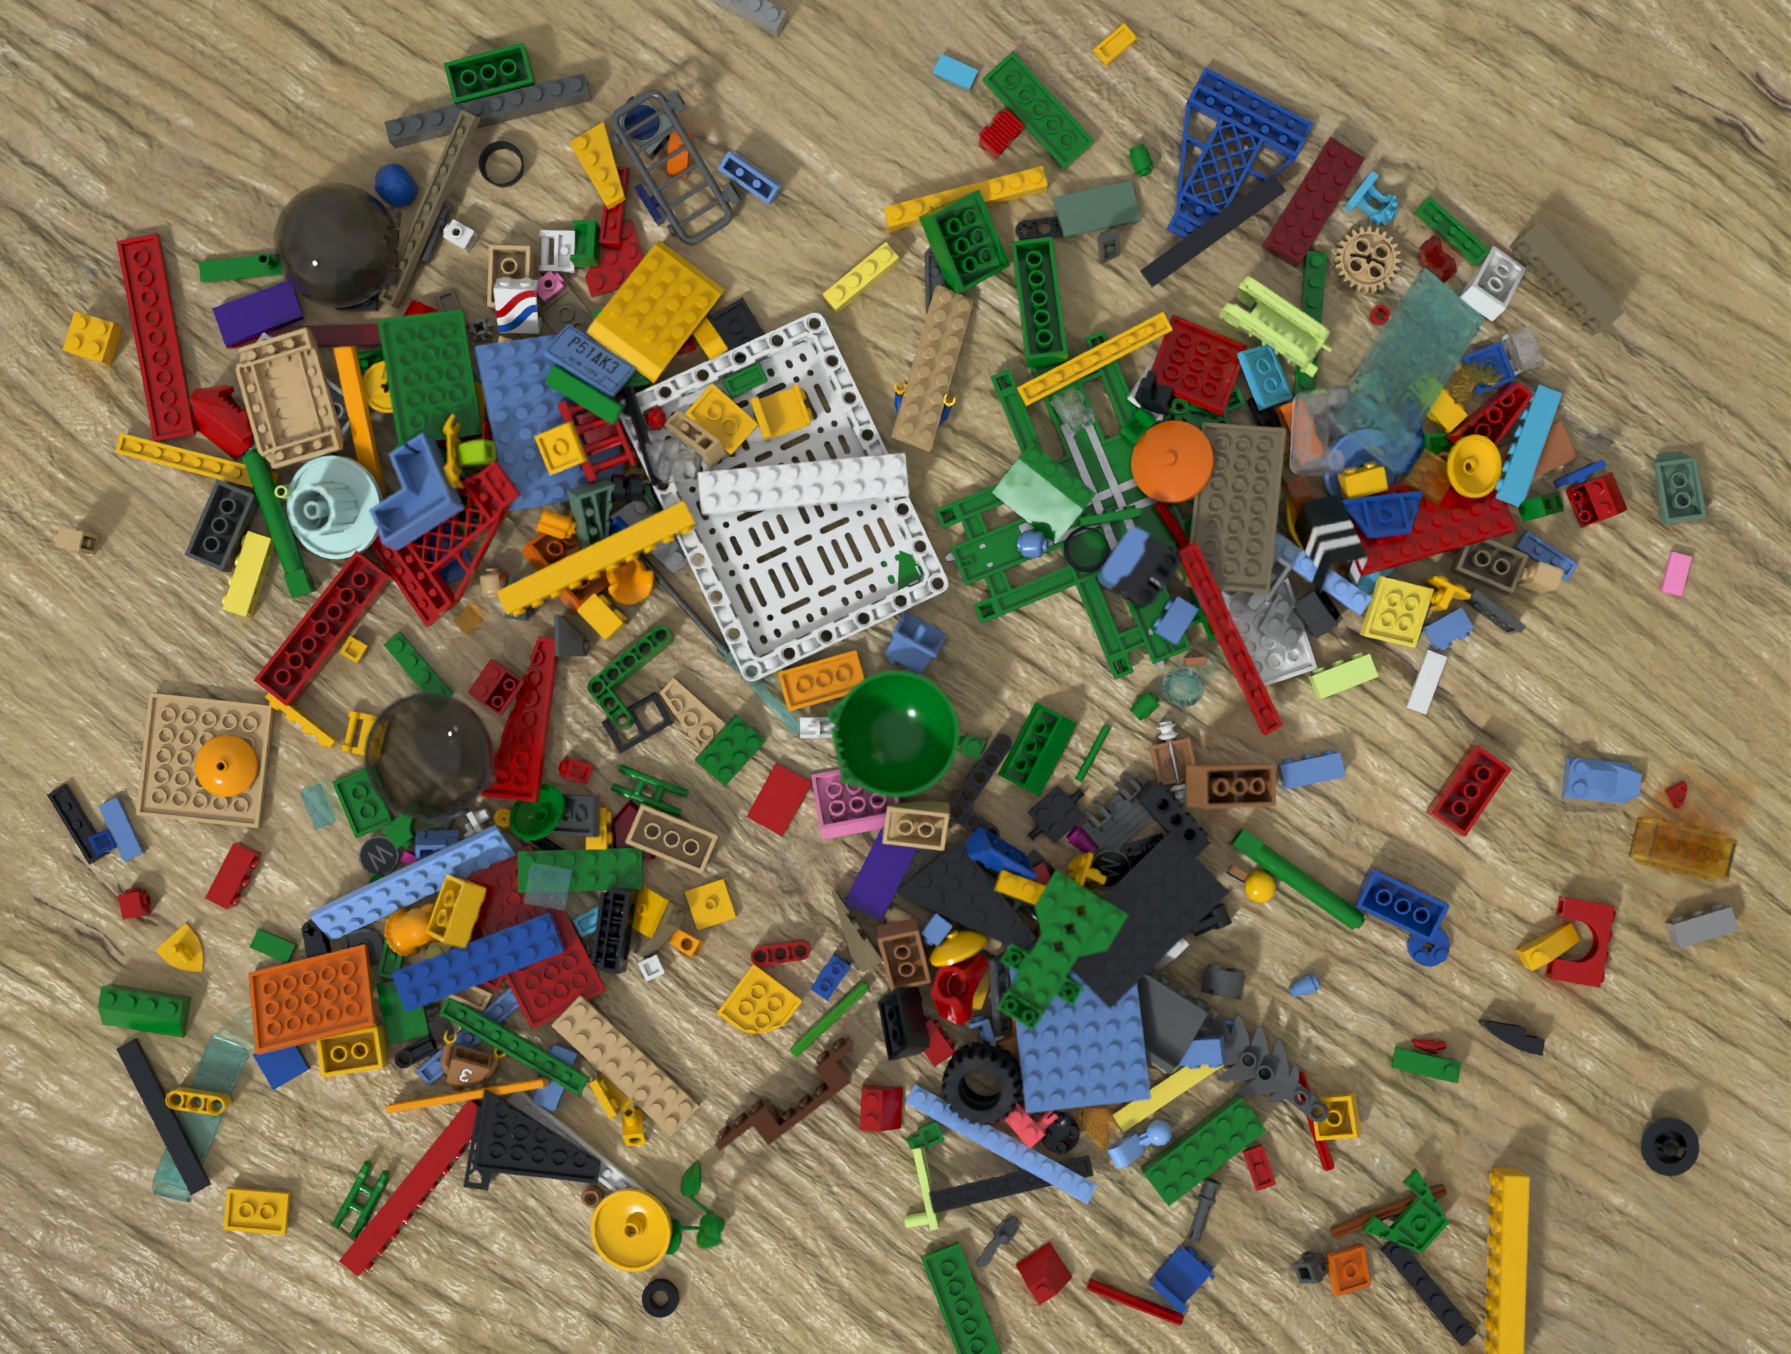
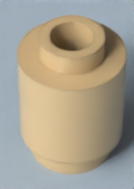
[883,906,913,924]

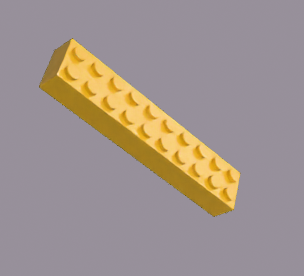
[1483,1167,1530,1354]

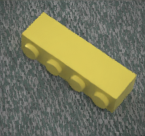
[823,242,899,314]
[222,531,275,618]

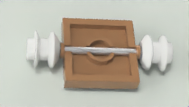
[1149,720,1196,803]

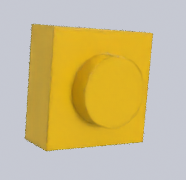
[339,635,369,664]

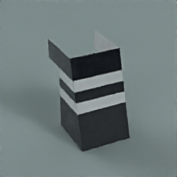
[1293,494,1367,595]

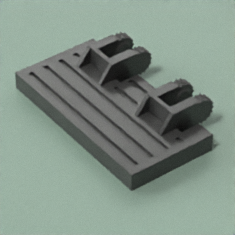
[1081,772,1163,852]

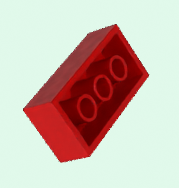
[1425,745,1512,837]

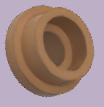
[581,1187,602,1208]

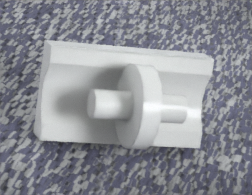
[800,717,835,738]
[463,808,491,839]

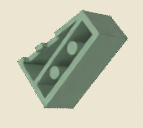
[567,478,614,549]

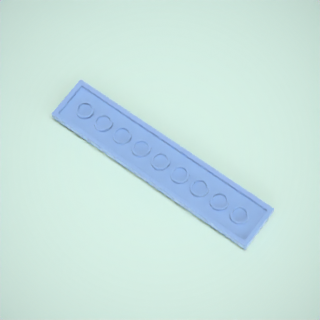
[310,825,516,941]

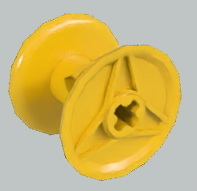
[362,361,393,415]

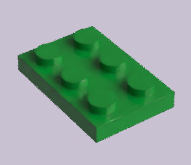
[694,714,766,786]

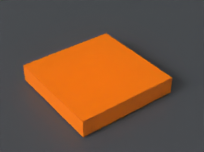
[1326,1244,1371,1296]

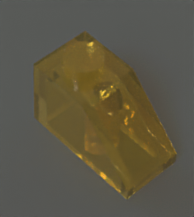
[1078,1105,1109,1151]

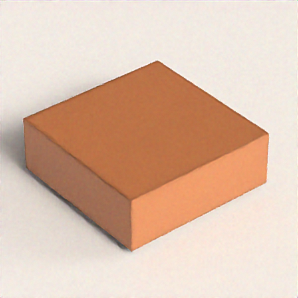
[1183,656,1207,666]

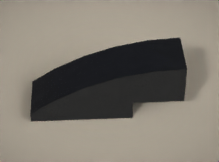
[1478,1019,1545,1056]

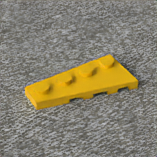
[569,122,626,210]

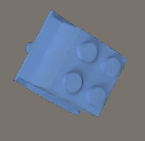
[885,611,948,675]

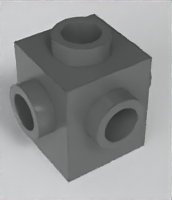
[1293,1251,1329,1284]

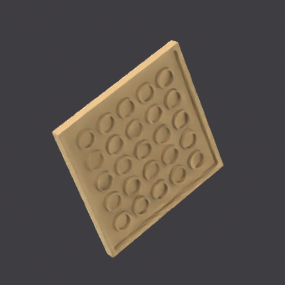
[136,693,274,828]

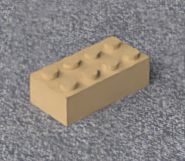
[625,803,718,874]

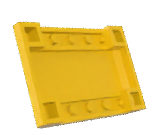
[587,240,726,383]

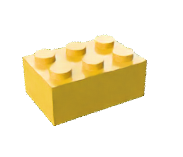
[425,874,486,948]
[316,1023,389,1078]

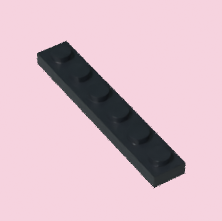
[1381,1241,1477,1346]

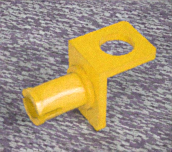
[622,1106,646,1147]

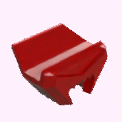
[189,385,254,460]
[931,952,989,1025]

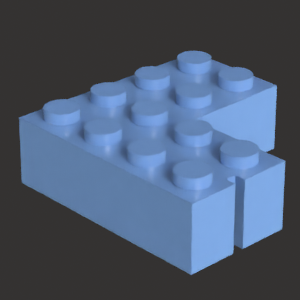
[369,433,464,551]

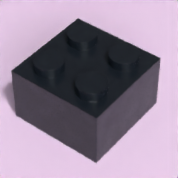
[1293,588,1343,639]

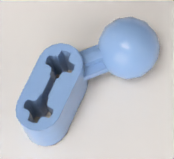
[1107,1120,1173,1169]

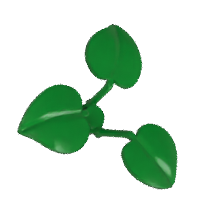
[666,1161,725,1255]

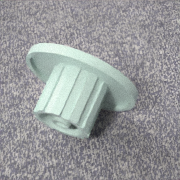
[286,455,383,559]

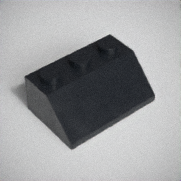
[878,987,930,1061]

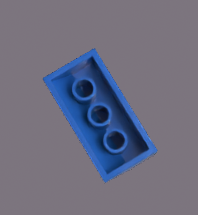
[1356,866,1450,942]

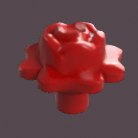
[645,407,667,431]

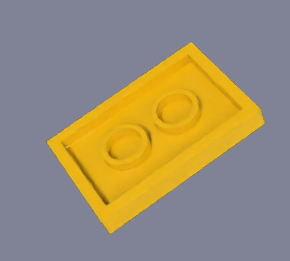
[685,383,759,456]
[223,1187,291,1235]

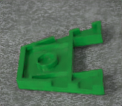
[1362,1168,1449,1253]

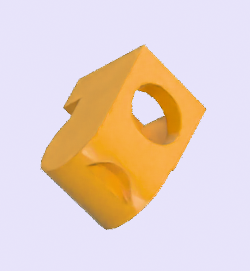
[669,928,705,957]

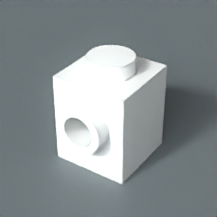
[443,219,478,253]

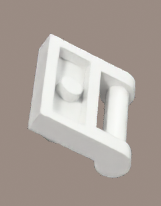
[538,230,576,274]

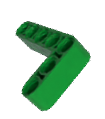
[587,626,674,730]

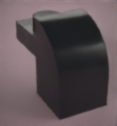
[1135,370,1174,416]

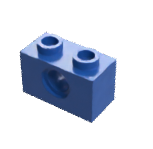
[810,952,851,1001]

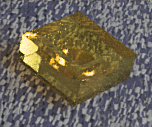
[453,606,483,635]

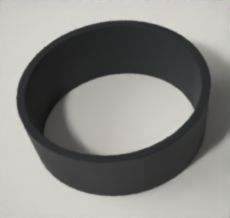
[479,141,524,187]
[1064,527,1109,572]

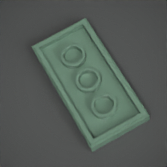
[1053,180,1141,238]

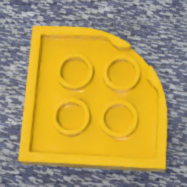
[717,964,803,1034]

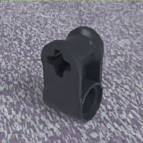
[301,919,331,958]

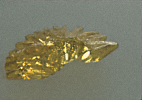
[1451,363,1503,404]

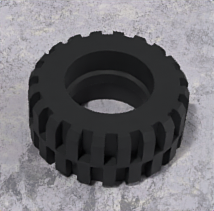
[941,1041,1023,1126]

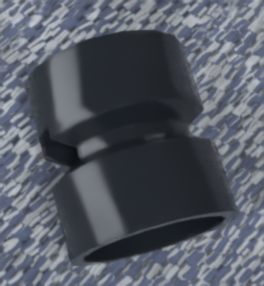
[611,474,643,501]

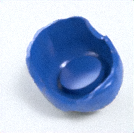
[374,164,418,208]

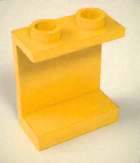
[750,383,813,441]

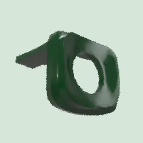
[625,483,664,514]

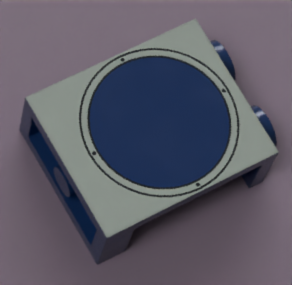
[619,93,673,160]

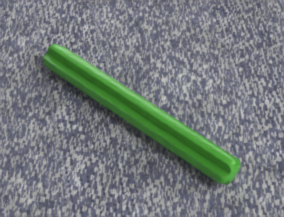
[790,981,870,1057]

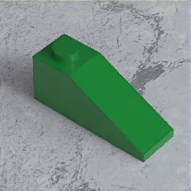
[1391,1047,1462,1083]

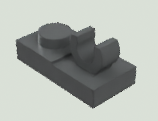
[1097,228,1120,263]

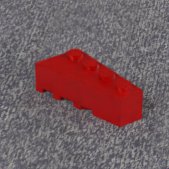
[1445,382,1534,446]

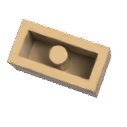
[54,527,99,555]

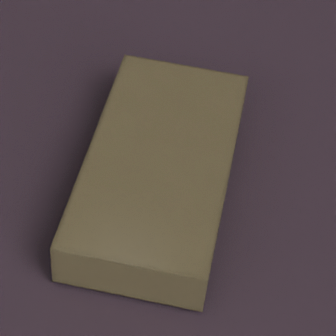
[434,288,470,328]

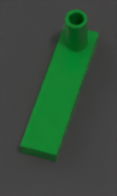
[199,253,284,284]

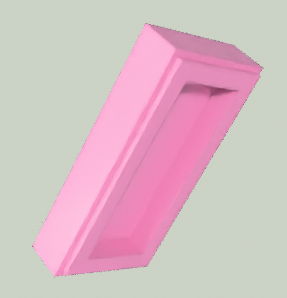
[1660,552,1692,597]

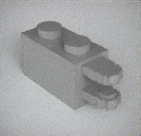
[1248,555,1293,612]

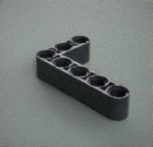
[949,734,1012,837]

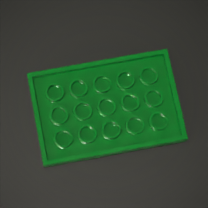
[377,309,482,445]

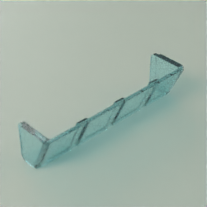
[152,1035,250,1202]

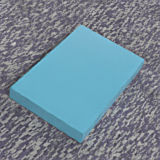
[1237,344,1294,411]

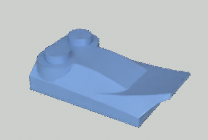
[1562,757,1642,804]

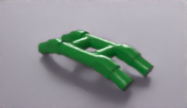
[611,764,689,816]
[331,1161,390,1239]

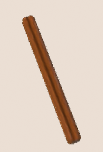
[1330,1184,1447,1239]

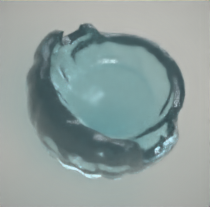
[1162,668,1204,707]

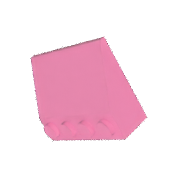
[811,770,900,840]

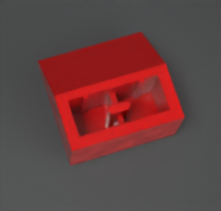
[1566,472,1628,528]
[467,659,525,716]

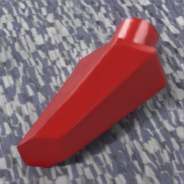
[1412,1039,1447,1055]

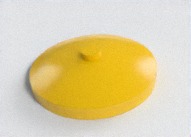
[590,1188,673,1272]

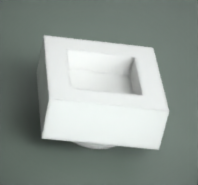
[638,954,666,982]

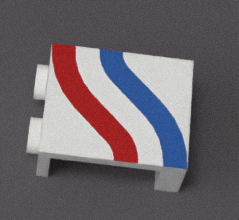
[493,277,542,334]

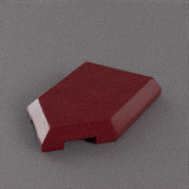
[611,800,656,860]

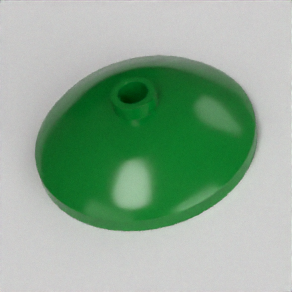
[509,784,565,841]

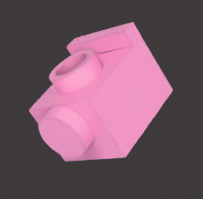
[536,270,565,303]

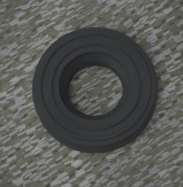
[642,1279,679,1318]

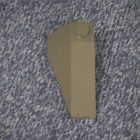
[832,889,883,972]

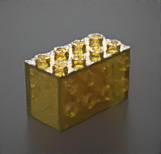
[1628,815,1738,882]

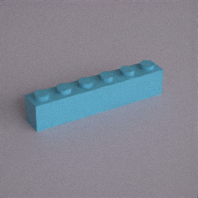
[1494,385,1562,506]

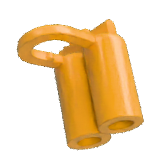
[535,507,577,539]

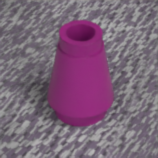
[1066,826,1097,853]

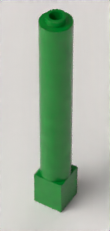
[242,448,316,599]
[1229,828,1365,930]

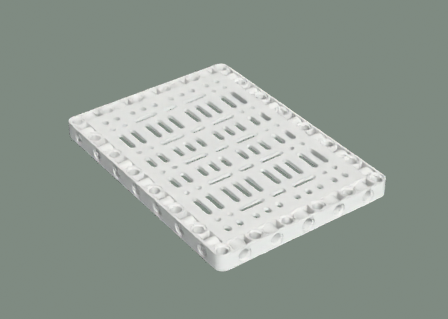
[620,313,948,682]

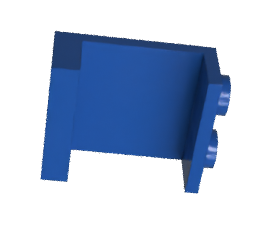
[1149,1244,1215,1313]

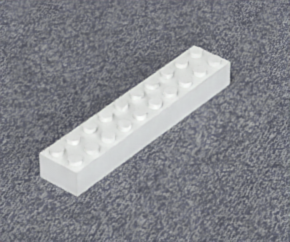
[698,453,909,516]

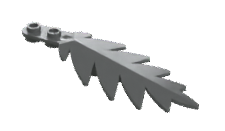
[1199,1012,1329,1122]

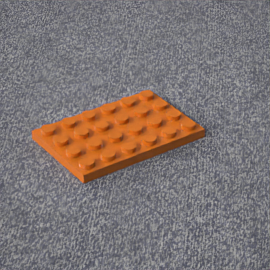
[248,944,377,1055]

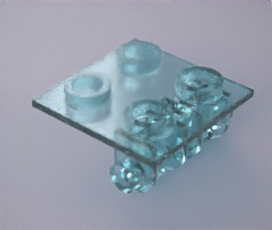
[524,862,573,911]

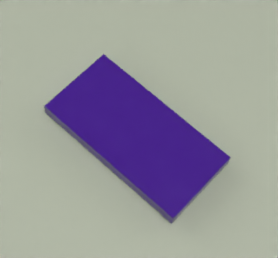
[212,280,305,347]
[844,829,917,921]

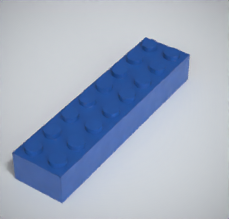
[391,912,567,1012]

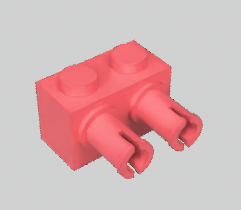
[1005,1103,1059,1149]

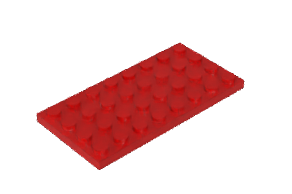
[1341,466,1518,577]
[465,844,606,1029]

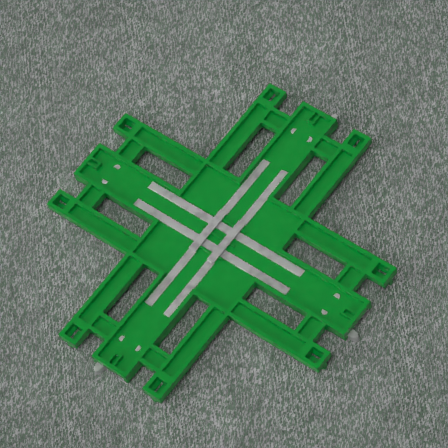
[934,330,1285,680]

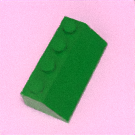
[998,702,1077,797]
[98,984,191,1038]

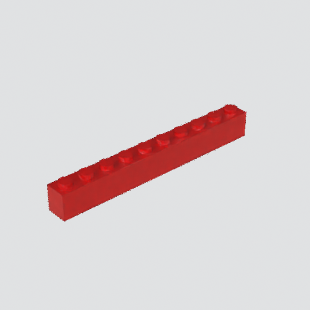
[339,1099,482,1276]

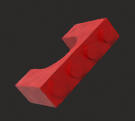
[1545,896,1616,988]

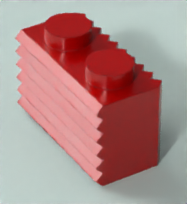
[979,109,1025,160]

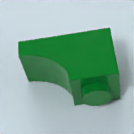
[382,803,423,849]

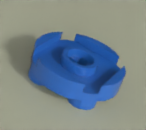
[1407,928,1450,967]

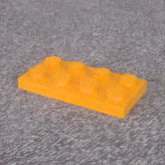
[777,650,864,712]

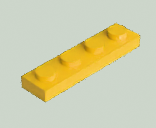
[265,693,340,748]

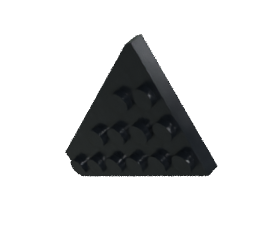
[896,841,1037,948]
[472,1090,601,1184]

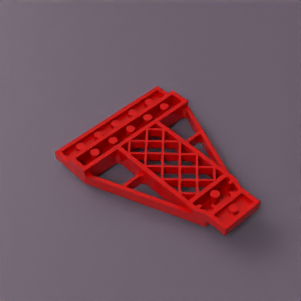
[370,461,521,627]

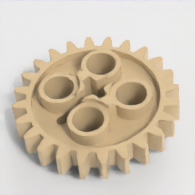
[1333,226,1401,294]

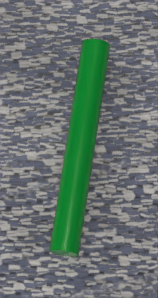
[1075,725,1111,782]

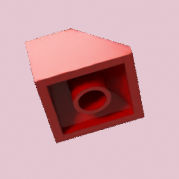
[1015,1242,1072,1306]

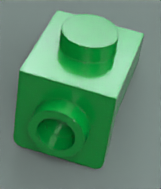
[1119,407,1156,444]

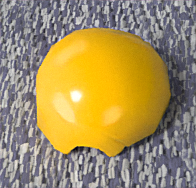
[1244,869,1276,903]

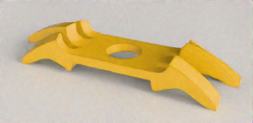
[443,414,464,489]

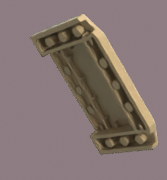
[236,328,343,469]

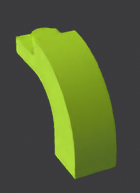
[457,440,496,471]

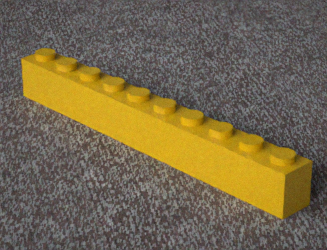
[496,501,697,617]

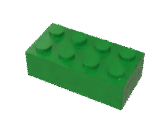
[443,42,536,104]

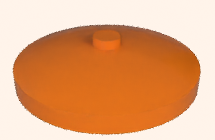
[1131,421,1215,504]

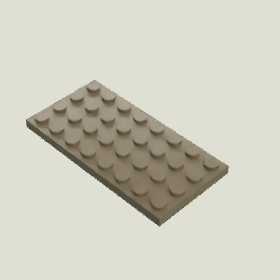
[1185,422,1286,595]

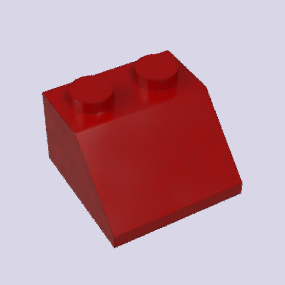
[860,1085,903,1132]

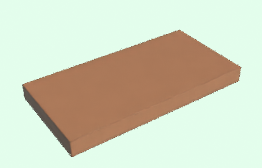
[1498,421,1578,478]

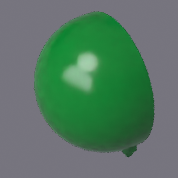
[827,671,959,797]

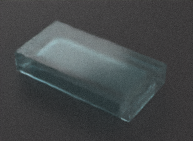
[300,784,336,830]

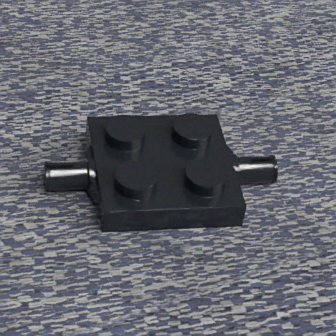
[1027,786,1085,843]

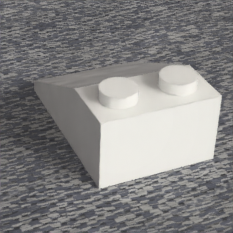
[1459,246,1526,322]

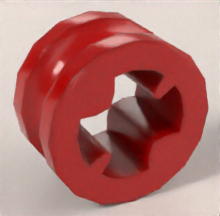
[1370,305,1390,325]

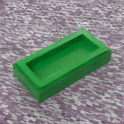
[722,362,768,399]
[249,928,297,964]

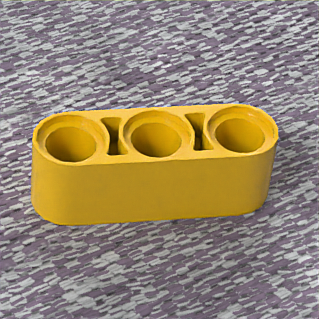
[692,316,728,361]
[165,1087,232,1115]

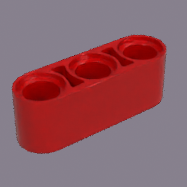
[751,940,811,966]

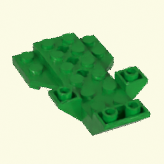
[997,870,1129,1031]

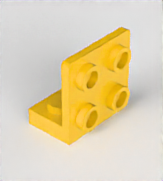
[589,1073,634,1119]

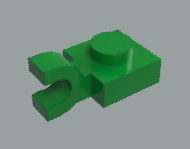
[959,733,986,760]
[906,1120,945,1149]

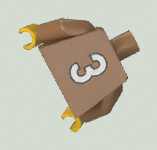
[440,1029,506,1091]

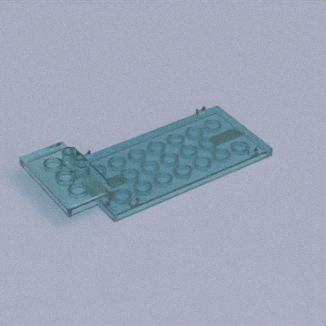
[1335,268,1485,474]

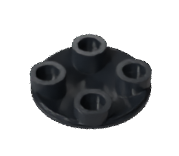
[1041,1112,1080,1154]

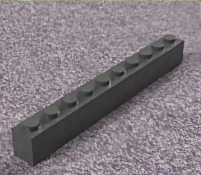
[384,73,592,148]

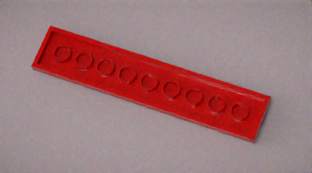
[117,233,197,442]

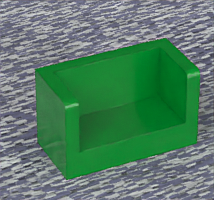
[570,220,601,267]

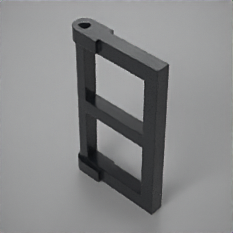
[602,692,673,754]

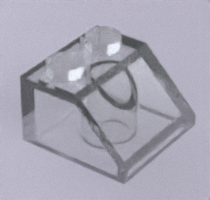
[1051,387,1096,438]

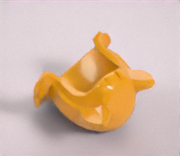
[606,554,654,606]
[384,904,439,956]

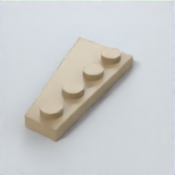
[660,678,726,752]

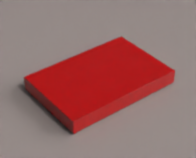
[747,763,812,836]

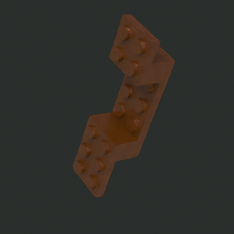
[715,1036,853,1151]

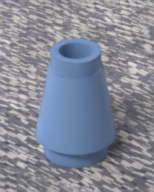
[1289,973,1321,998]

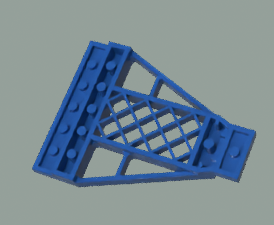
[1166,67,1314,239]

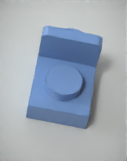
[968,1014,996,1044]

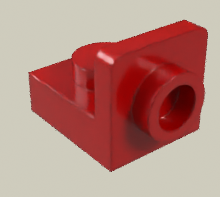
[558,756,593,785]

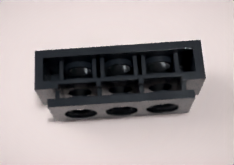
[1135,780,1211,857]
[591,887,638,974]

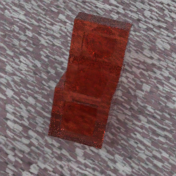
[1416,234,1457,284]

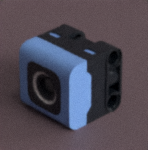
[1097,527,1180,608]

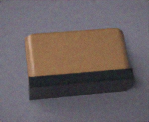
[1226,864,1249,883]

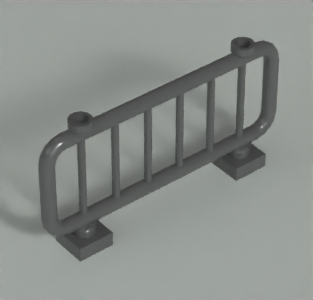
[611,89,742,245]

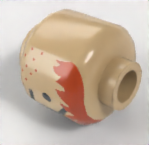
[479,567,508,598]

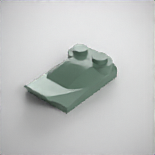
[1654,451,1707,524]

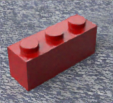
[205,842,261,909]

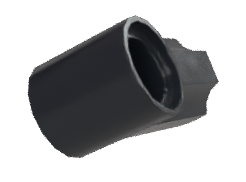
[1191,903,1232,937]
[395,1035,438,1069]

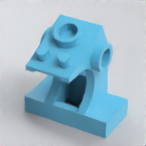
[1343,171,1399,226]

